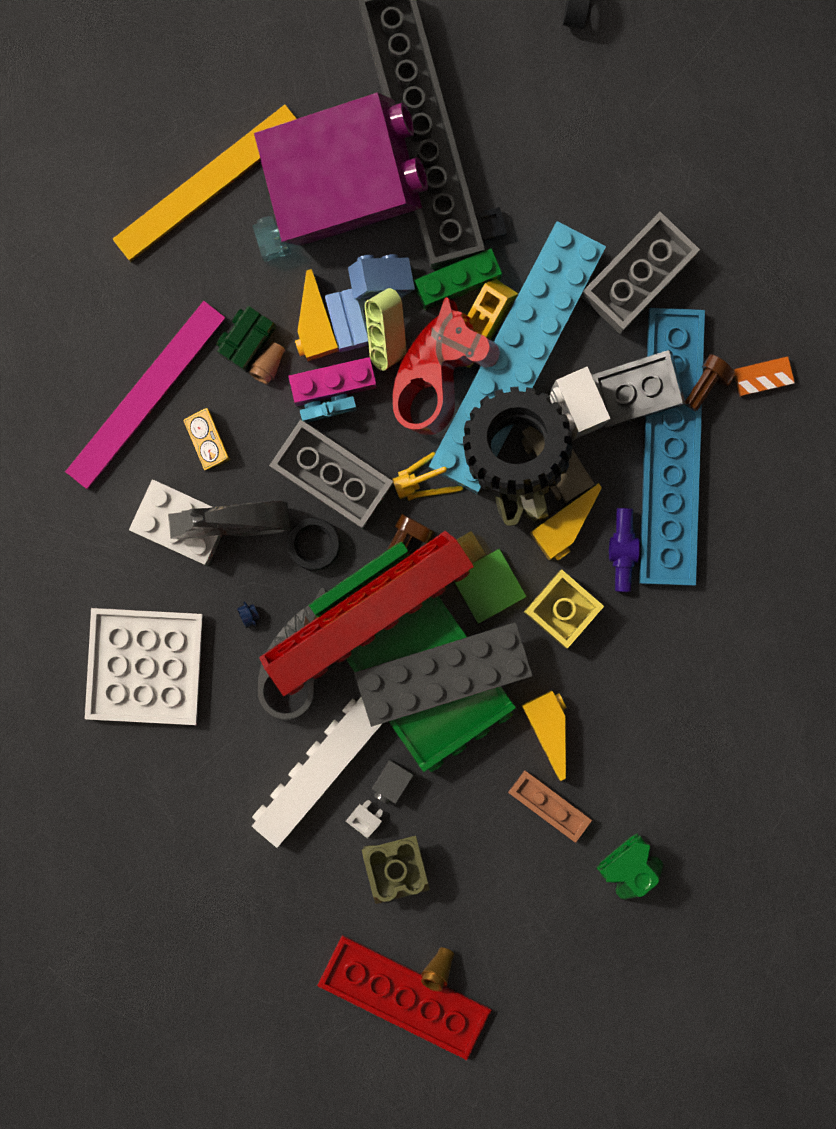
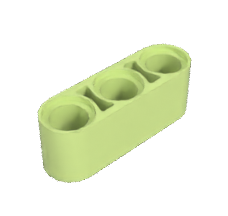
[365,288,407,371]

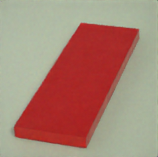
[317,935,491,1060]

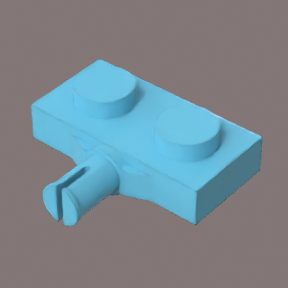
[300,394,357,423]

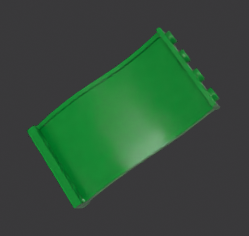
[308,541,515,772]

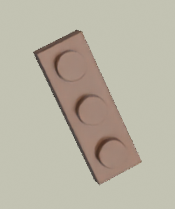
[508,770,592,843]

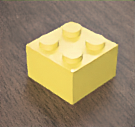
[524,570,604,649]

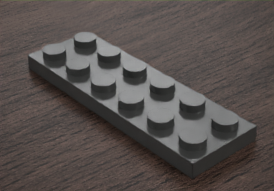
[354,622,532,727]

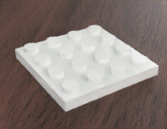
[85,608,203,725]

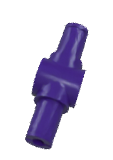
[609,508,639,592]

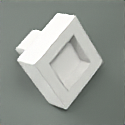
[346,800,383,838]

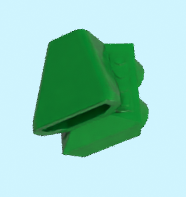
[596,833,664,900]

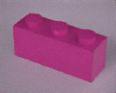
[289,357,376,406]

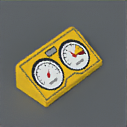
[184,408,230,470]

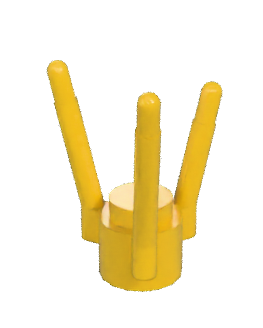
[393,452,463,501]

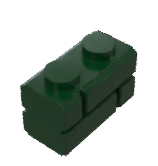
[216,306,277,372]

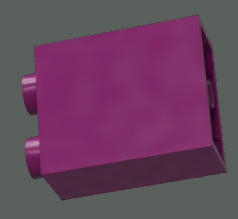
[254,92,428,246]

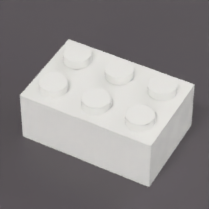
[549,366,610,440]
[129,479,222,566]

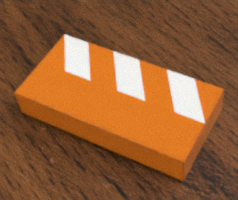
[734,357,795,397]

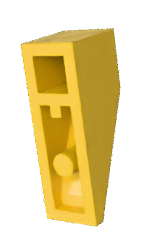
[295,269,339,361]
[467,279,518,368]
[530,483,602,561]
[521,690,567,781]

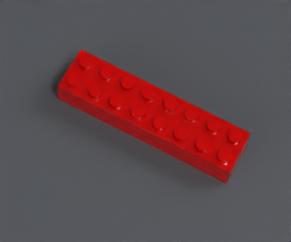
[259,531,474,696]

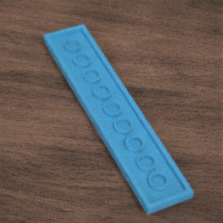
[639,308,705,586]

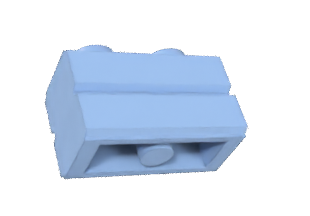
[325,289,369,352]

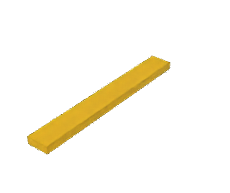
[113,105,296,262]

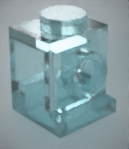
[252,216,290,262]

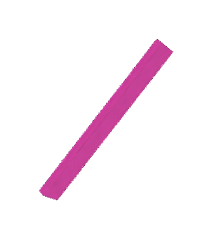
[65,301,226,490]

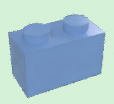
[348,254,415,299]

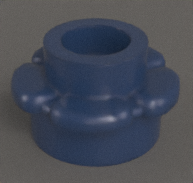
[237,602,260,628]

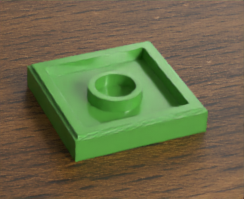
[454,549,526,624]

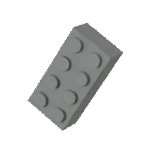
[580,212,700,334]
[269,419,393,529]

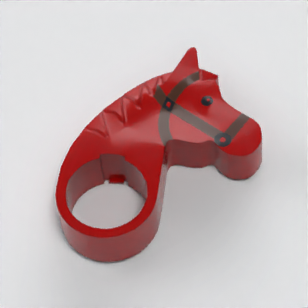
[393,297,500,435]

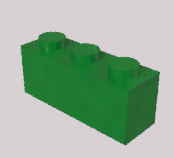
[415,248,502,311]

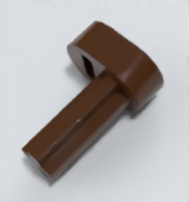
[685,354,736,412]
[387,514,435,550]

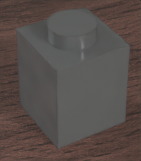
[372,759,413,804]

